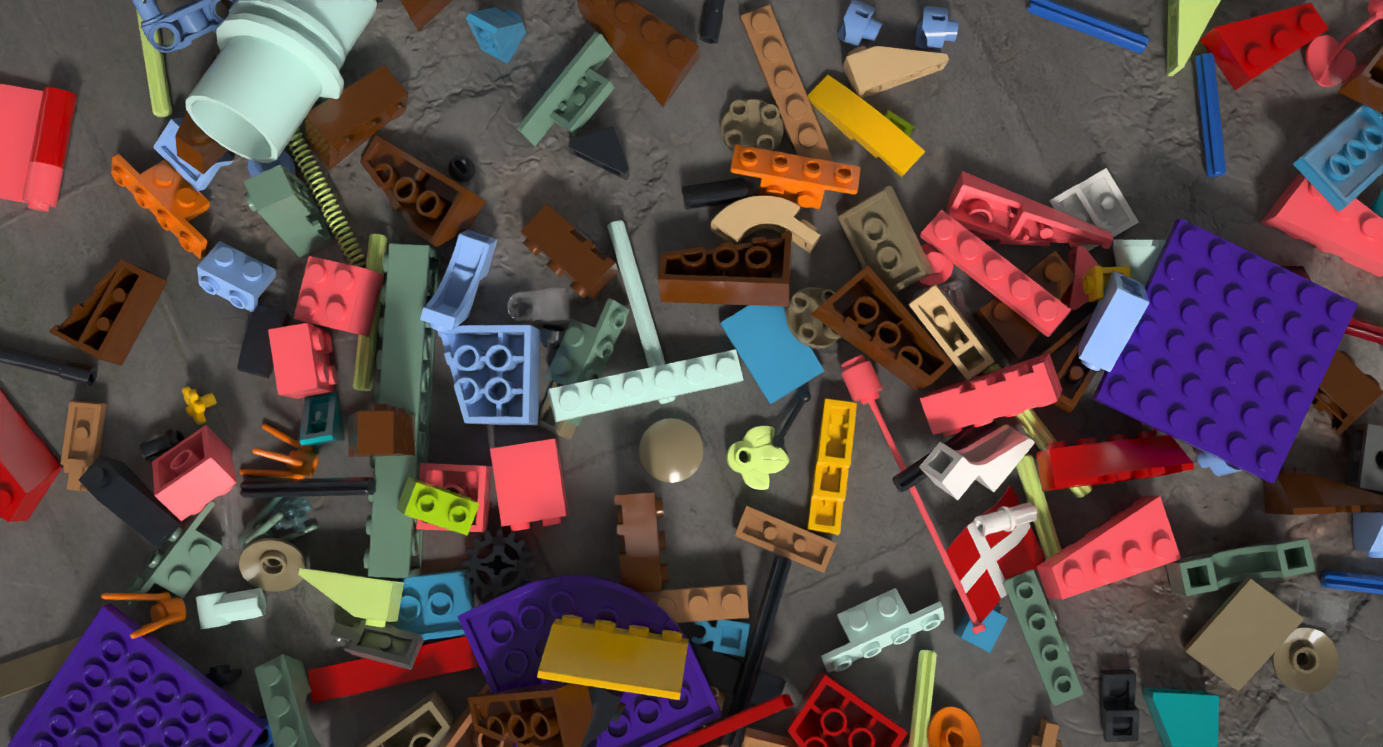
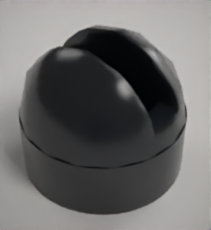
[448,155,475,182]
[540,324,566,349]

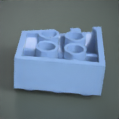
[437,325,540,425]

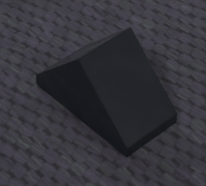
[568,126,630,180]

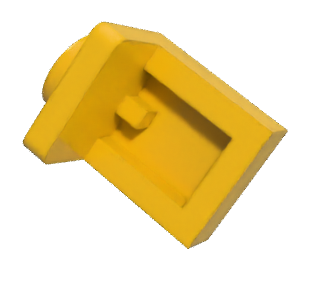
[1083,266,1130,302]

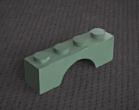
[1166,537,1315,596]
[254,654,322,747]

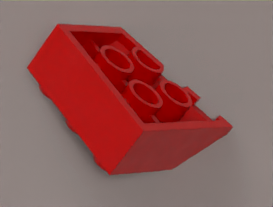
[0,389,63,522]

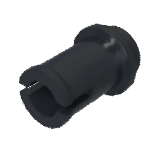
[139,429,185,462]

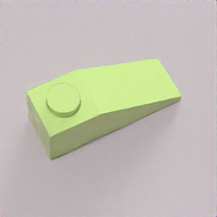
[1166,0,1220,76]
[298,568,404,627]

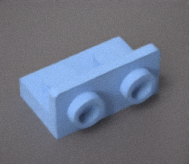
[153,118,234,191]

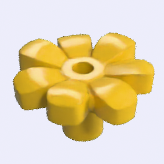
[182,386,217,425]

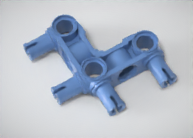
[132,0,237,53]

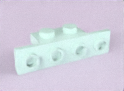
[821,588,945,672]

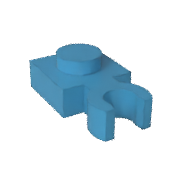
[691,619,751,657]

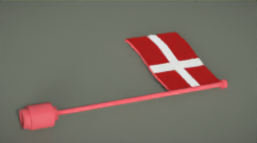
[841,355,1045,634]

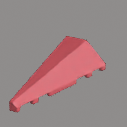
[945,171,1114,249]

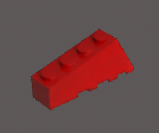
[1036,430,1194,491]

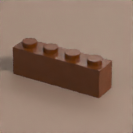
[577,0,699,108]

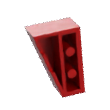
[1200,3,1329,91]

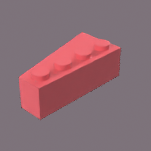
[1260,173,1383,277]
[920,353,1062,437]
[1037,496,1181,600]

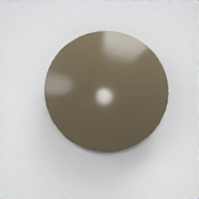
[721,98,784,153]
[785,287,842,348]
[639,418,703,483]

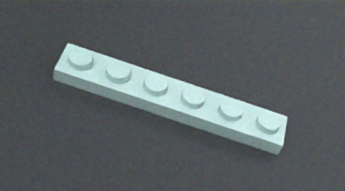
[548,349,743,422]

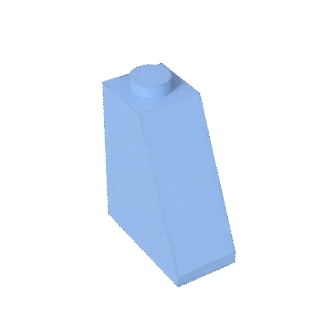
[1077,271,1150,372]

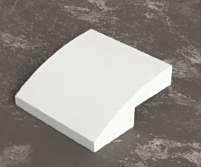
[1050,168,1139,251]

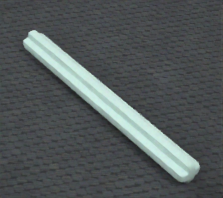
[607,220,676,404]

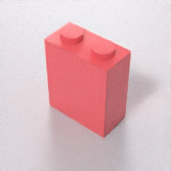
[490,438,569,531]

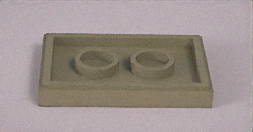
[837,186,934,294]
[1184,575,1304,692]

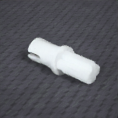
[974,502,1038,537]

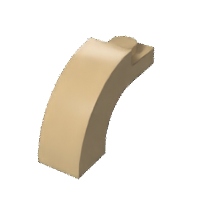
[710,196,820,253]

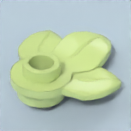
[726,426,789,490]

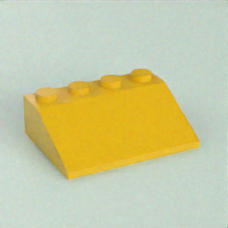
[537,615,689,700]

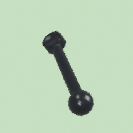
[771,390,811,449]

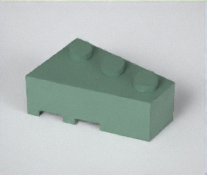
[243,164,334,258]

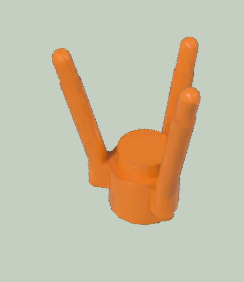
[239,423,319,479]
[101,591,186,639]

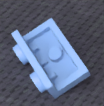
[197,241,276,313]

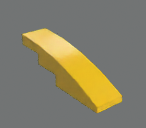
[807,75,925,177]
[807,399,857,535]

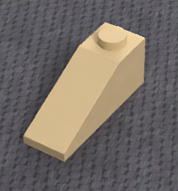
[843,46,949,98]
[909,284,995,381]

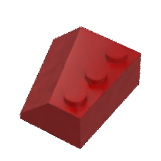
[787,670,908,747]

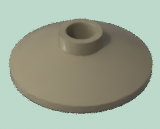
[239,538,307,592]
[1272,627,1339,693]

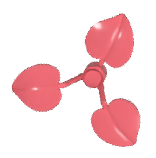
[1305,0,1383,87]

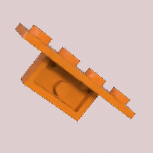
[730,145,861,209]
[111,154,210,259]

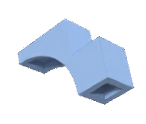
[420,230,497,332]

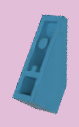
[466,7,526,64]

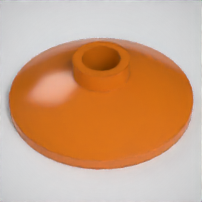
[927,707,982,747]

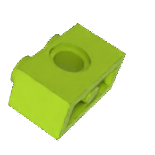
[397,477,480,536]

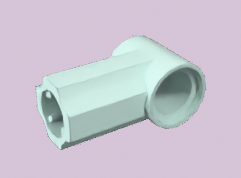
[196,588,267,629]

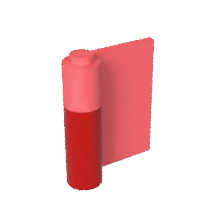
[0,84,78,212]

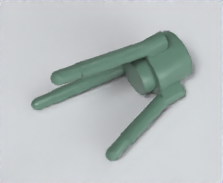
[238,497,318,549]

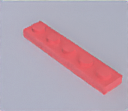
[920,210,1071,337]

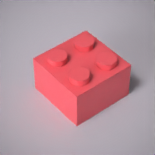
[293,256,384,337]
[268,323,338,399]
[152,425,237,521]
[416,463,492,532]

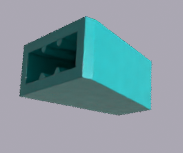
[1142,687,1219,747]

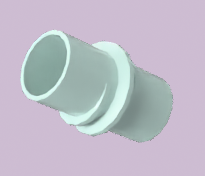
[186,0,377,163]

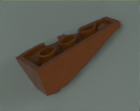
[360,135,486,247]
[1263,467,1383,515]
[467,681,594,747]

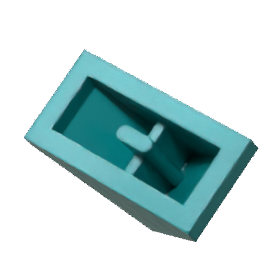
[299,392,345,446]

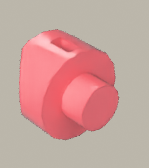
[916,244,954,289]

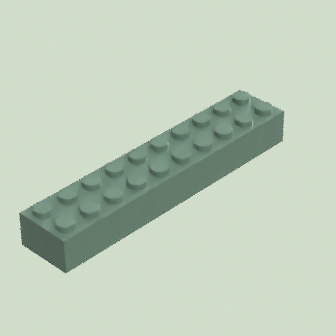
[364,244,441,578]

